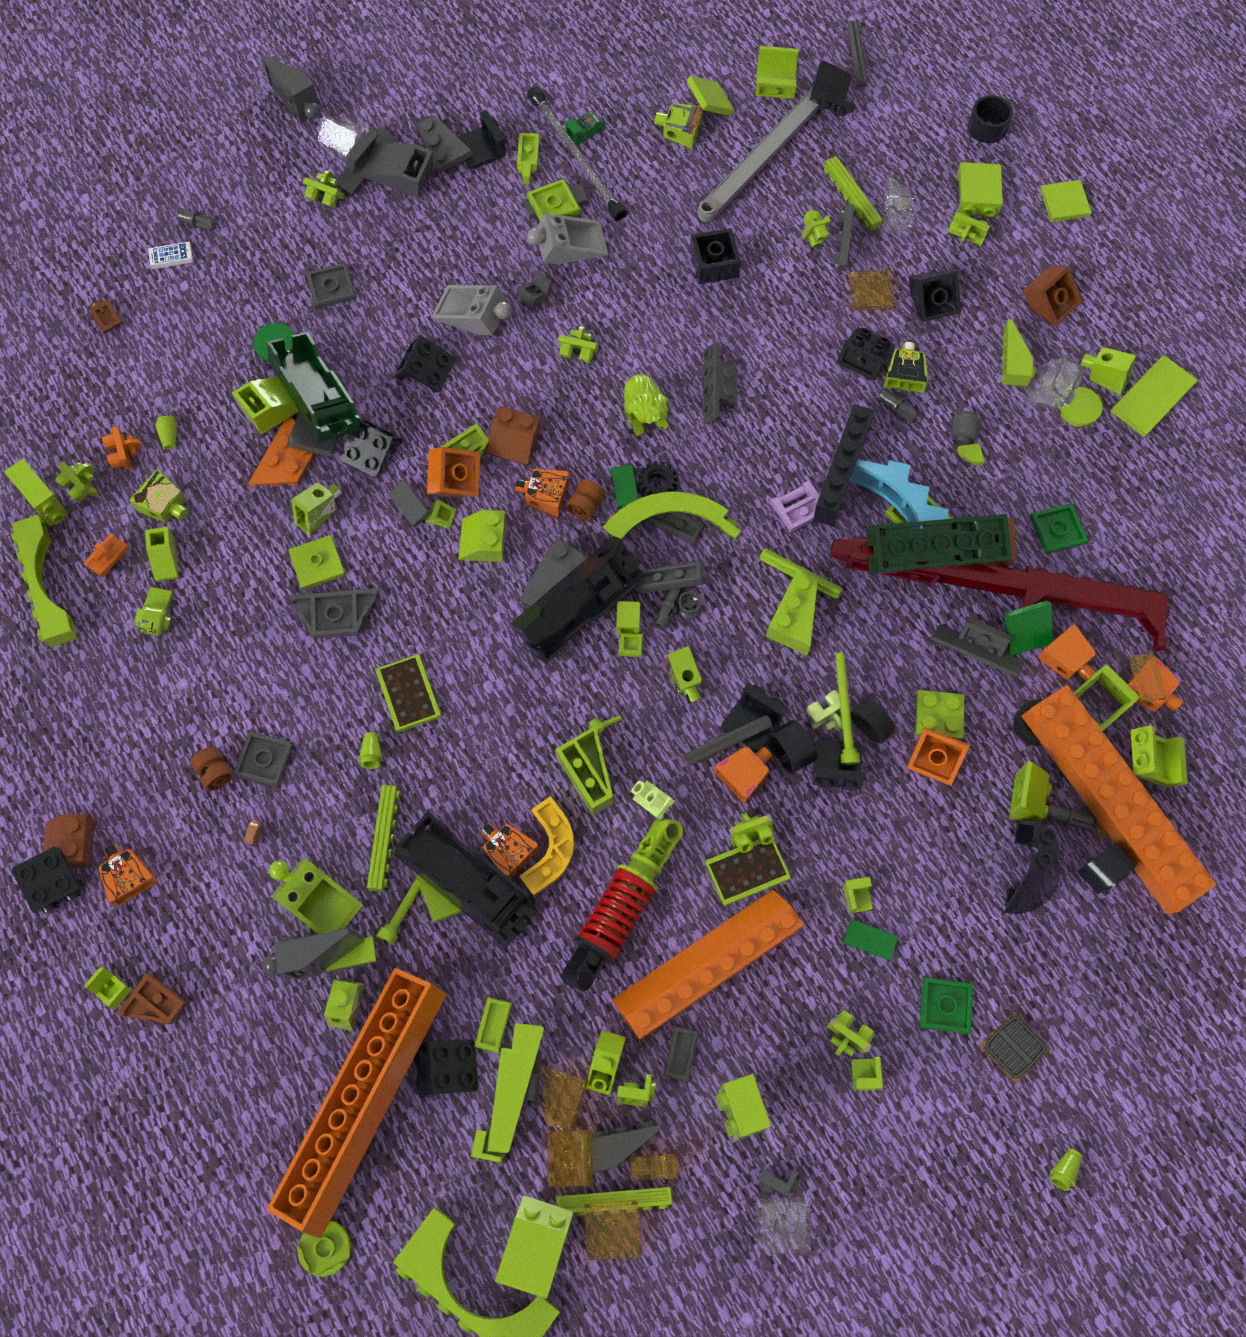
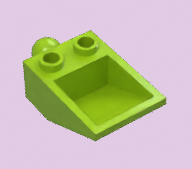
[269,858,363,934]

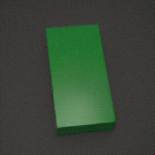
[611,465,638,510]
[843,919,898,961]

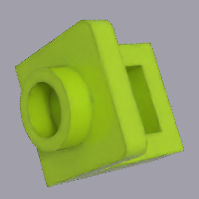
[85,966,132,1010]

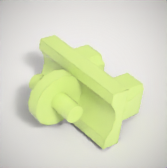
[806,690,851,731]
[631,780,675,820]

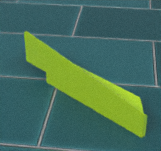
[487,1023,544,1153]

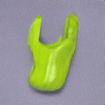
[624,374,670,436]

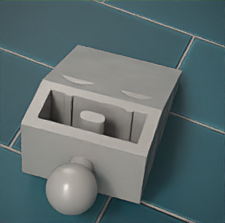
[527,213,608,264]
[431,285,512,335]

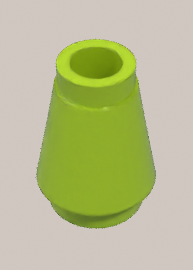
[155,416,178,450]
[358,732,382,769]
[1050,1149,1083,1191]

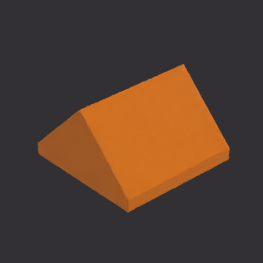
[907,727,970,786]

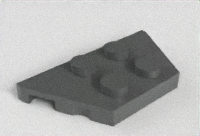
[289,588,379,639]

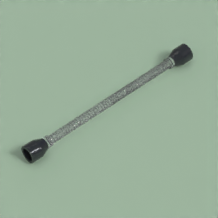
[527,86,628,222]

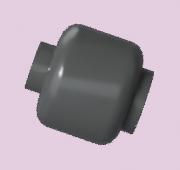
[951,410,982,445]

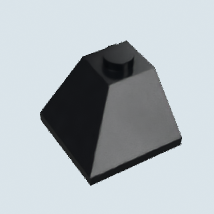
[909,271,961,322]

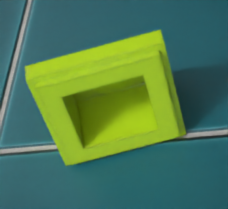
[425,500,457,529]

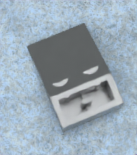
[361,143,433,198]

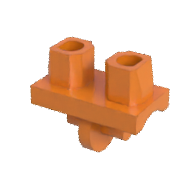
[102,426,142,470]
[84,533,130,578]

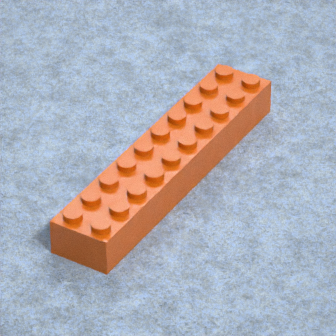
[1021,685,1217,915]
[266,968,447,1238]

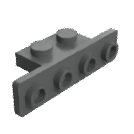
[336,127,396,196]
[702,341,737,425]
[933,617,1024,677]

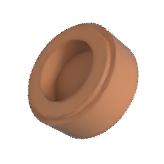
[244,820,262,845]

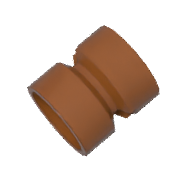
[566,479,605,521]
[189,746,234,791]

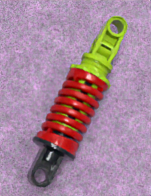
[562,818,683,991]

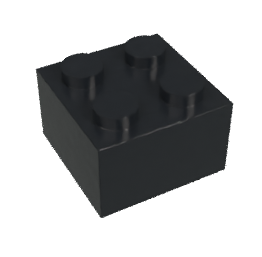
[690,228,741,284]

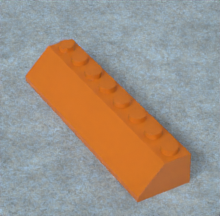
[611,889,804,1042]

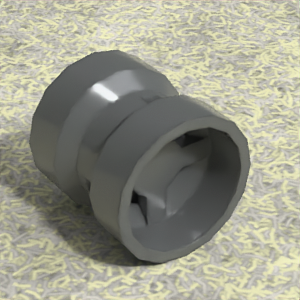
[678,591,701,620]

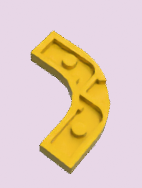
[519,796,574,897]

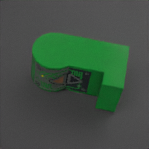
[565,111,605,146]

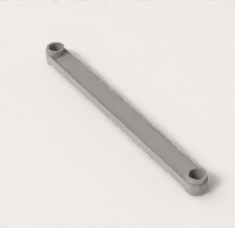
[698,87,820,222]

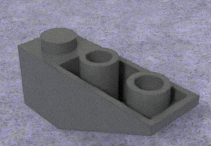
[583,1121,661,1174]

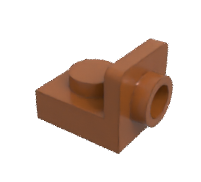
[89,299,122,333]

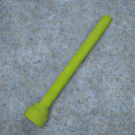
[835,652,860,765]
[376,875,420,946]

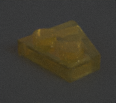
[540,1065,588,1132]

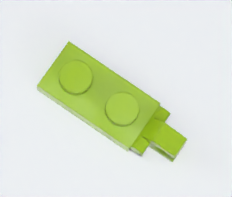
[517,133,540,184]

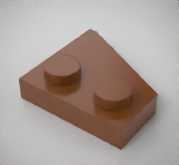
[117,973,187,1024]

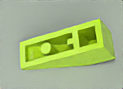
[1002,319,1036,387]

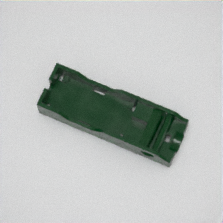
[267,331,360,443]
[865,514,1012,575]

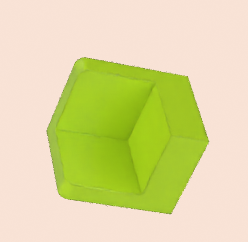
[616,601,640,634]
[842,877,873,914]
[851,1057,883,1091]
[471,1130,505,1163]

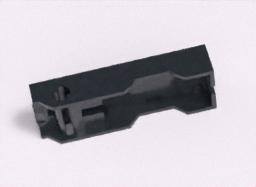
[511,536,644,664]
[394,811,540,948]

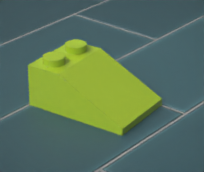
[495,1195,574,1299]

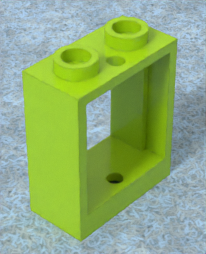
[4,458,68,527]
[1073,664,1141,731]

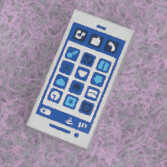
[148,241,193,269]

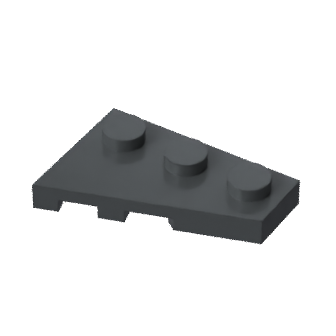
[417,115,474,173]
[834,203,854,271]

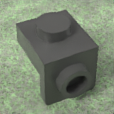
[517,271,553,306]
[757,1169,800,1197]

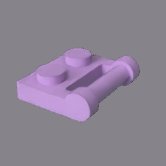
[770,481,820,533]

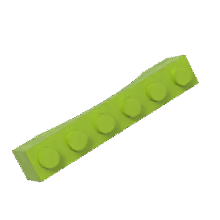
[11,515,78,648]

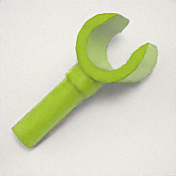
[588,715,622,734]

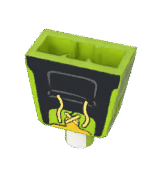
[884,342,928,393]

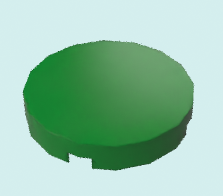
[253,323,294,362]

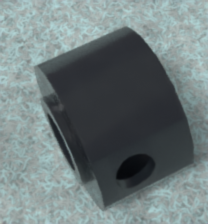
[968,95,1013,143]
[767,719,818,774]
[1077,843,1136,895]

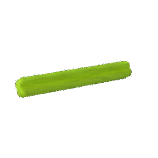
[759,549,842,599]

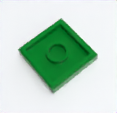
[1030,503,1089,554]
[1005,601,1053,656]
[919,977,973,1035]

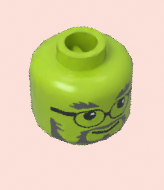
[134,604,171,637]

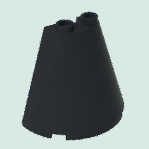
[1004,820,1060,914]

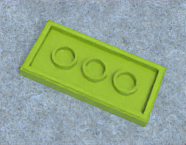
[1110,355,1198,437]

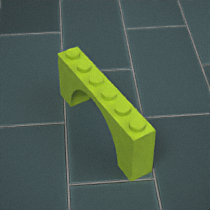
[393,1208,560,1337]

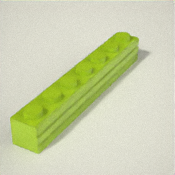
[824,156,882,231]
[367,785,400,892]
[556,1187,672,1216]

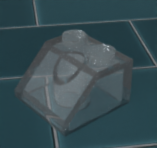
[317,117,370,158]
[882,173,914,234]
[1022,354,1085,409]
[754,1197,812,1255]

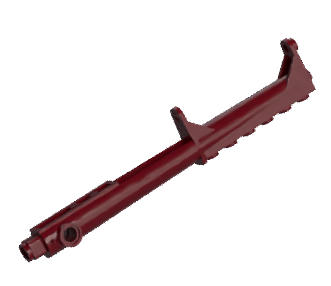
[830,536,1170,652]

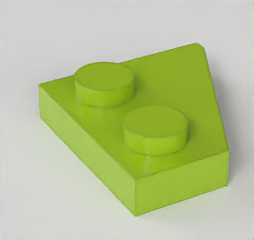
[441,423,489,459]

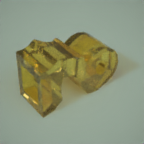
[629,1154,678,1180]

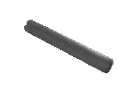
[848,20,868,86]
[685,715,772,765]

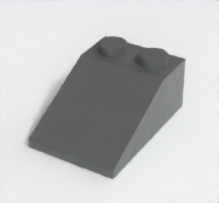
[520,538,588,606]

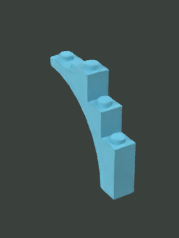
[850,459,949,529]

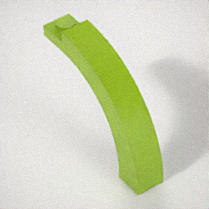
[602,492,741,539]

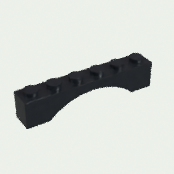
[813,404,875,527]

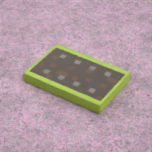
[375,654,441,733]
[704,839,791,907]

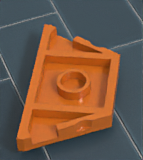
[249,417,316,487]

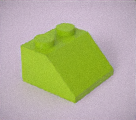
[458,510,507,562]
[1009,761,1052,823]

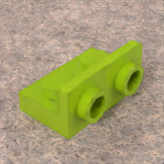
[617,1074,656,1107]

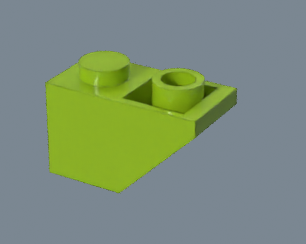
[145,526,179,582]
[586,1030,626,1096]

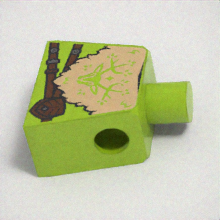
[129,470,188,523]

